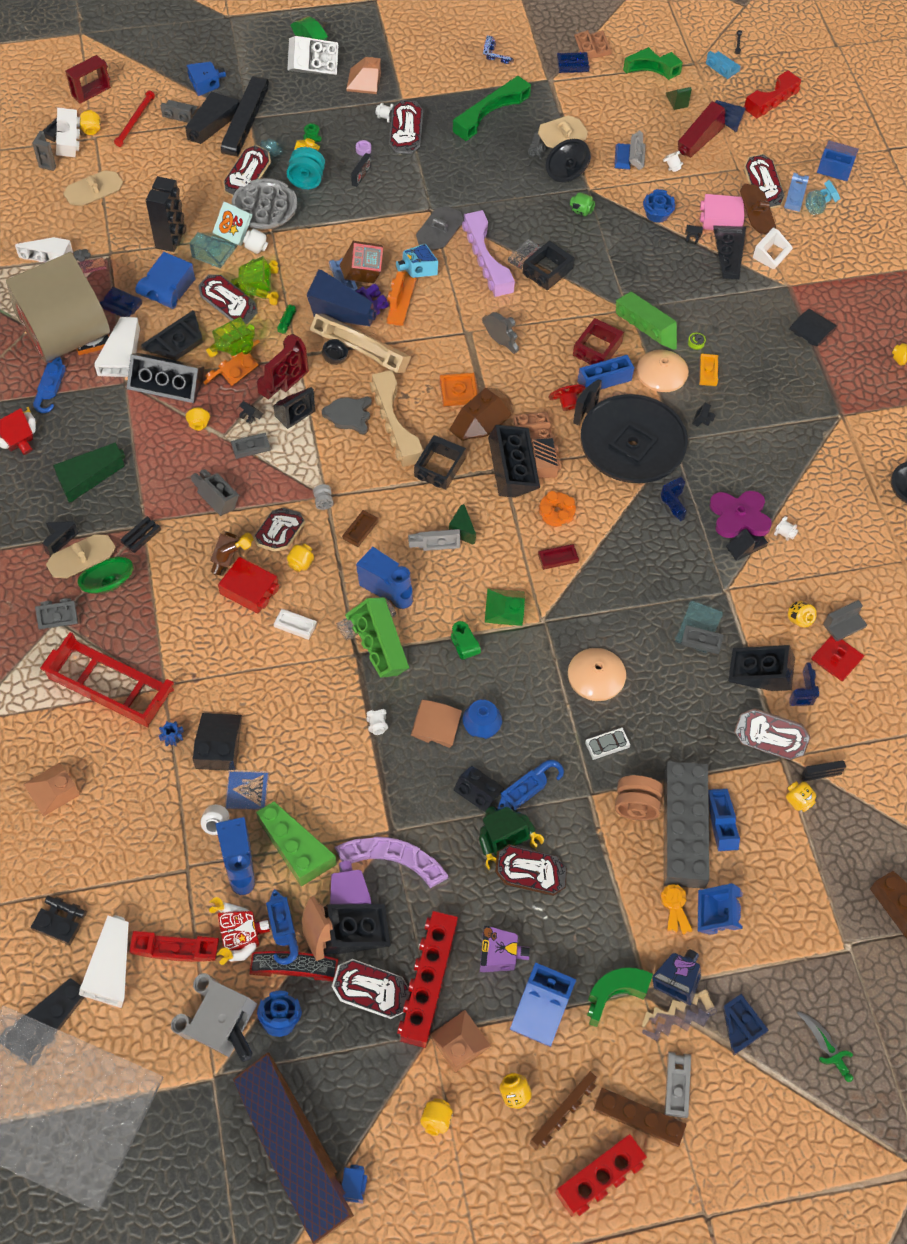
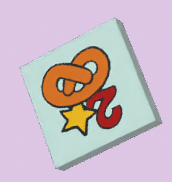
[212,202,253,246]

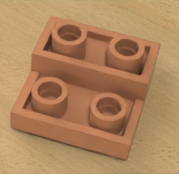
[574,30,612,58]
[513,412,553,443]
[411,700,462,748]
[302,896,333,961]

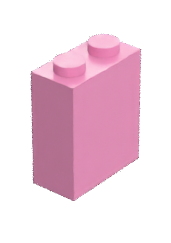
[700,194,744,230]

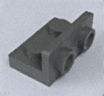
[160,100,198,123]
[35,598,79,630]

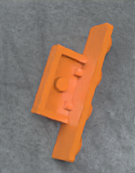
[387,271,417,326]
[203,339,260,386]

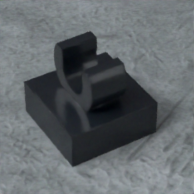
[685,225,703,244]
[239,401,263,424]
[692,402,716,427]

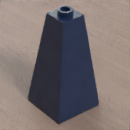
[307,269,377,327]

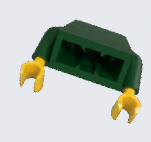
[479,806,544,870]

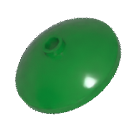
[78,557,134,594]

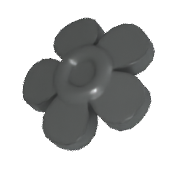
[73,249,91,262]

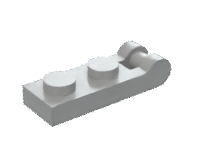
[664,1051,691,1118]

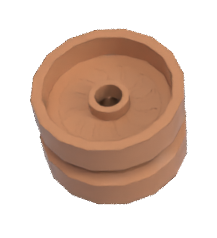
[615,775,663,821]

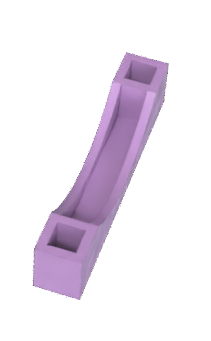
[462,210,515,297]

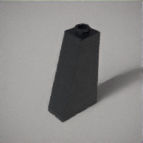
[185,91,240,144]

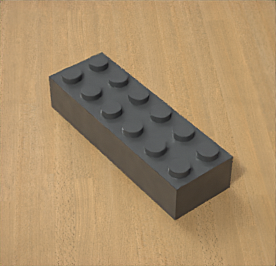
[663,761,709,889]

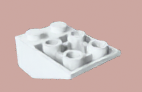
[288,36,338,75]

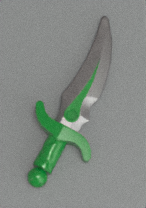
[797,1011,853,1082]

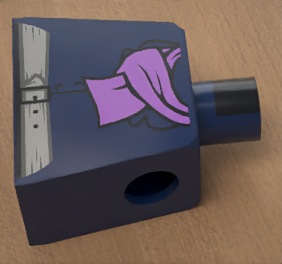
[652,949,701,1006]

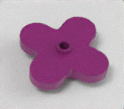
[709,491,772,538]

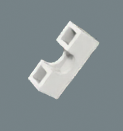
[56,108,80,157]

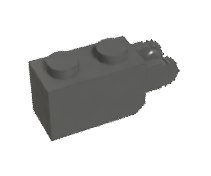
[191,469,239,516]

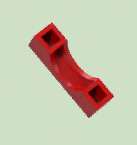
[744,70,801,119]

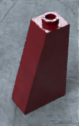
[678,101,725,158]

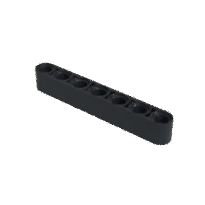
[221,76,269,157]

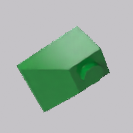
[485,588,525,626]

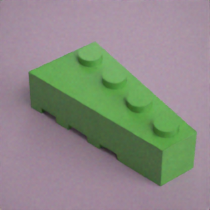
[256,802,337,887]

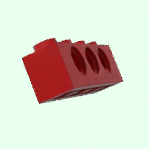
[555,1134,647,1217]

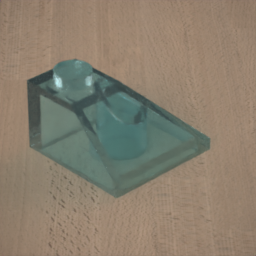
[189,232,237,268]

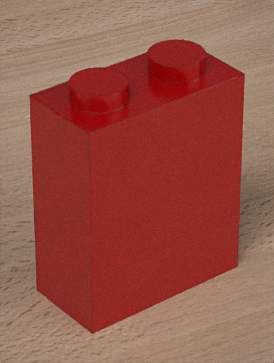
[218,557,279,614]

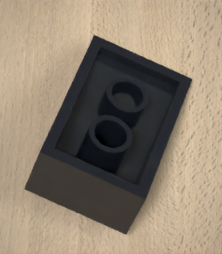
[728,645,795,691]
[192,713,242,771]
[323,904,391,954]

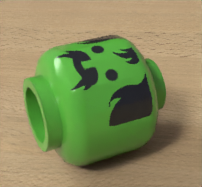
[570,192,595,216]

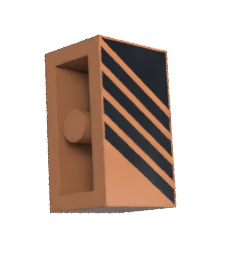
[532,438,561,479]

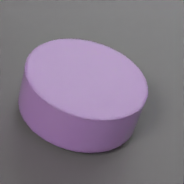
[356,140,371,156]

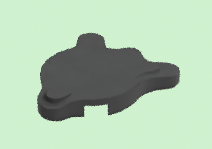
[482,312,519,354]
[322,397,372,435]

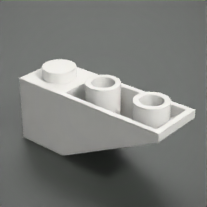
[15,237,73,262]

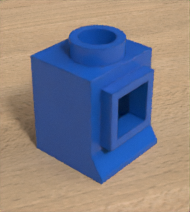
[342,1165,367,1204]

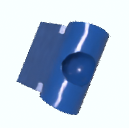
[135,252,196,309]
[356,546,413,609]
[215,817,255,895]

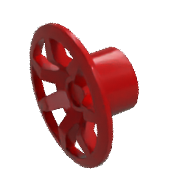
[548,384,586,411]

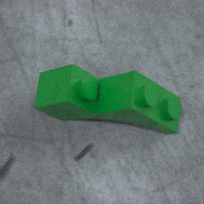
[623,47,683,80]

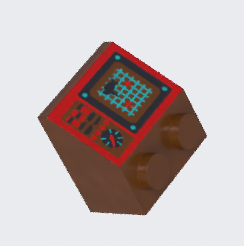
[339,241,383,284]

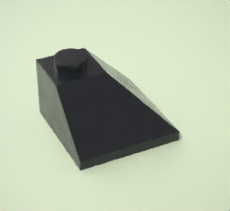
[273,387,315,429]

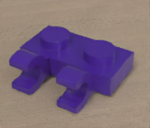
[356,283,389,315]

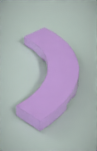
[335,837,448,888]

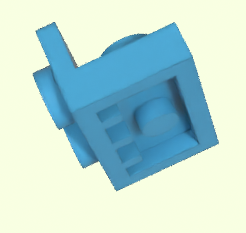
[706,51,741,79]

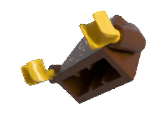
[210,530,254,576]

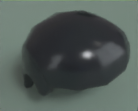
[322,339,348,365]

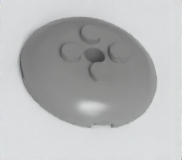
[232,178,297,230]

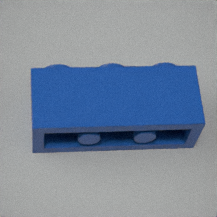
[577,355,634,390]

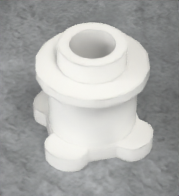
[375,103,394,123]
[663,151,683,172]
[774,516,798,541]
[367,709,388,735]

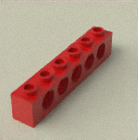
[397,911,458,1048]

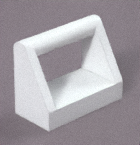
[753,228,793,269]

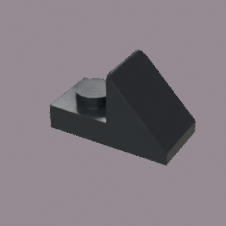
[42,521,79,557]
[726,529,768,561]

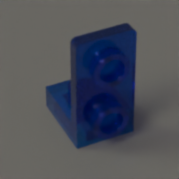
[483,35,514,64]
[661,477,687,521]
[789,662,819,706]

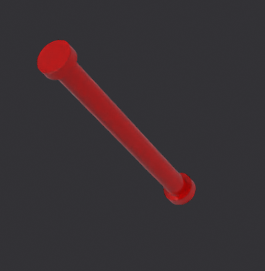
[114,90,155,147]

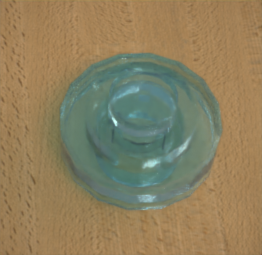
[260,138,283,158]
[805,190,826,215]

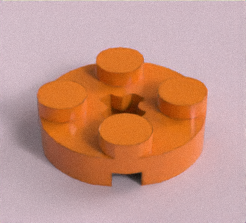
[539,491,576,527]

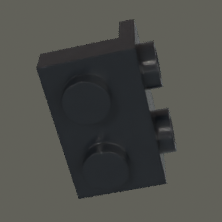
[454,766,504,812]

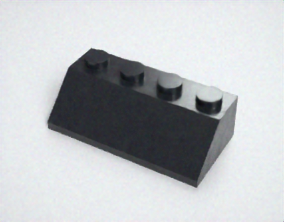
[126,353,204,403]
[488,425,540,498]

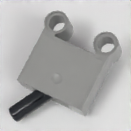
[171,973,257,1062]

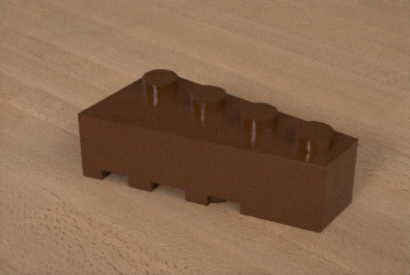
[870,871,907,939]

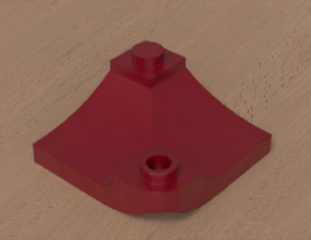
[257,334,309,400]

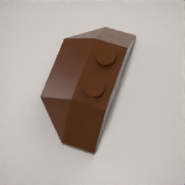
[449,388,511,441]

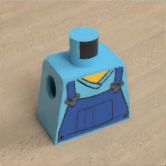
[396,244,438,278]

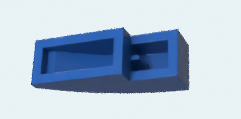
[708,789,740,851]

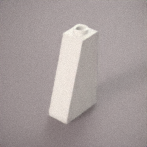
[95,317,140,377]
[79,915,129,1008]

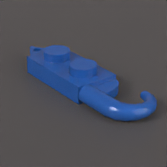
[33,357,66,413]
[497,760,564,811]
[266,889,299,965]

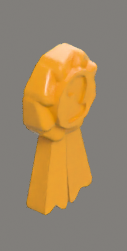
[661,884,692,935]

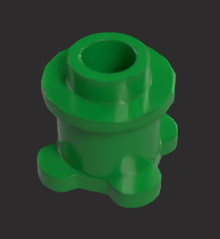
[303,123,322,143]

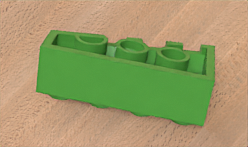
[616,292,677,350]
[345,597,409,678]

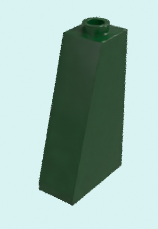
[53,442,126,503]

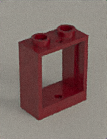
[65,55,111,104]
[573,318,624,365]

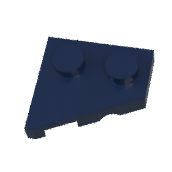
[715,100,746,132]
[723,994,769,1056]

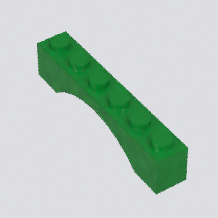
[453,76,531,141]

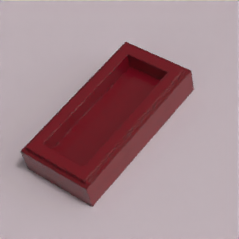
[538,544,579,570]

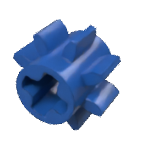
[159,721,184,746]

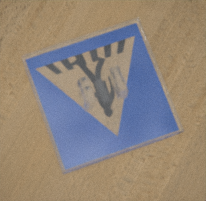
[224,770,269,810]

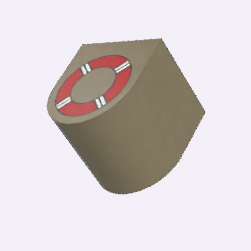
[6,251,110,363]

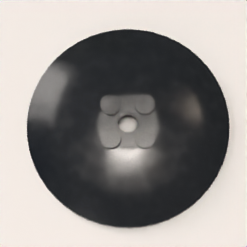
[580,394,688,483]

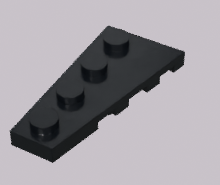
[713,225,746,279]
[0,978,85,1066]

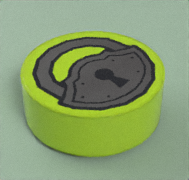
[688,333,706,350]

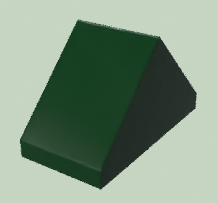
[666,87,692,110]
[449,504,476,545]

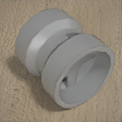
[313,484,334,510]

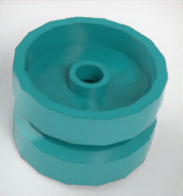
[287,147,325,190]

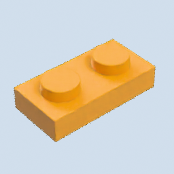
[699,354,718,386]

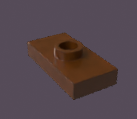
[342,510,379,547]

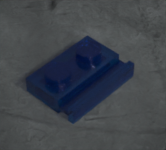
[557,52,590,73]
[99,287,142,317]

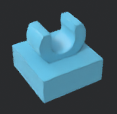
[819,180,841,203]

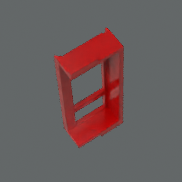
[40,632,174,728]

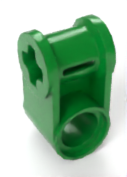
[451,621,481,660]

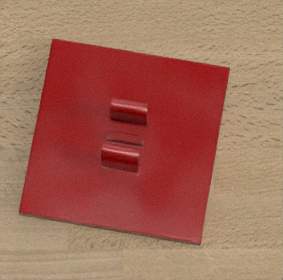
[811,635,865,682]

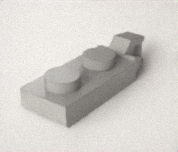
[629,130,646,170]
[408,529,460,551]

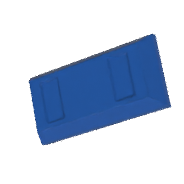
[614,143,630,170]

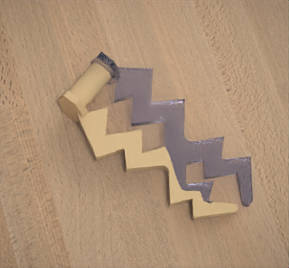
[642,989,718,1042]

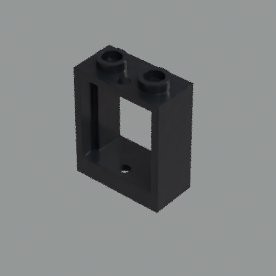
[522,240,574,291]
[414,435,466,490]

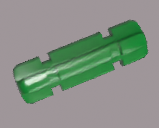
[277,304,296,334]

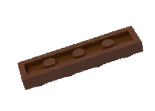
[530,1071,597,1150]
[593,1088,687,1147]

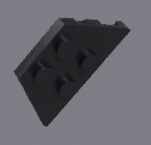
[141,310,203,360]

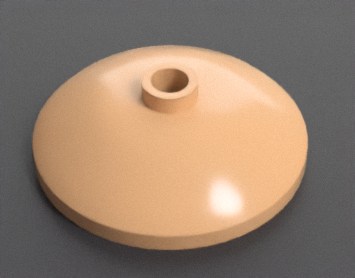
[637,350,689,392]
[568,648,626,701]

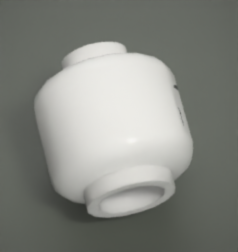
[243,229,268,254]
[200,804,230,835]

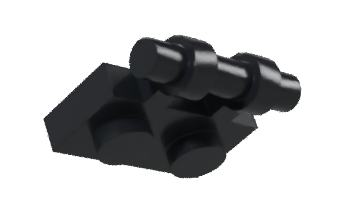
[30,895,87,945]

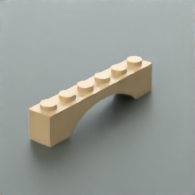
[310,314,411,373]
[370,370,423,467]

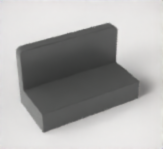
[32,131,56,171]
[823,600,867,641]

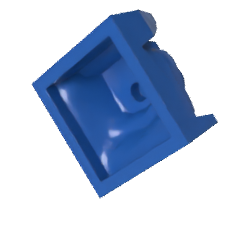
[698,883,743,935]

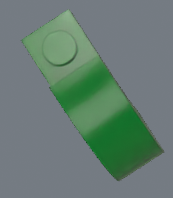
[290,16,328,41]
[587,968,653,1027]

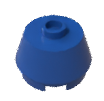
[643,189,675,223]
[463,700,502,739]
[257,991,302,1037]

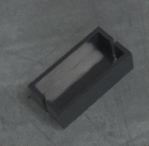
[146,176,186,252]

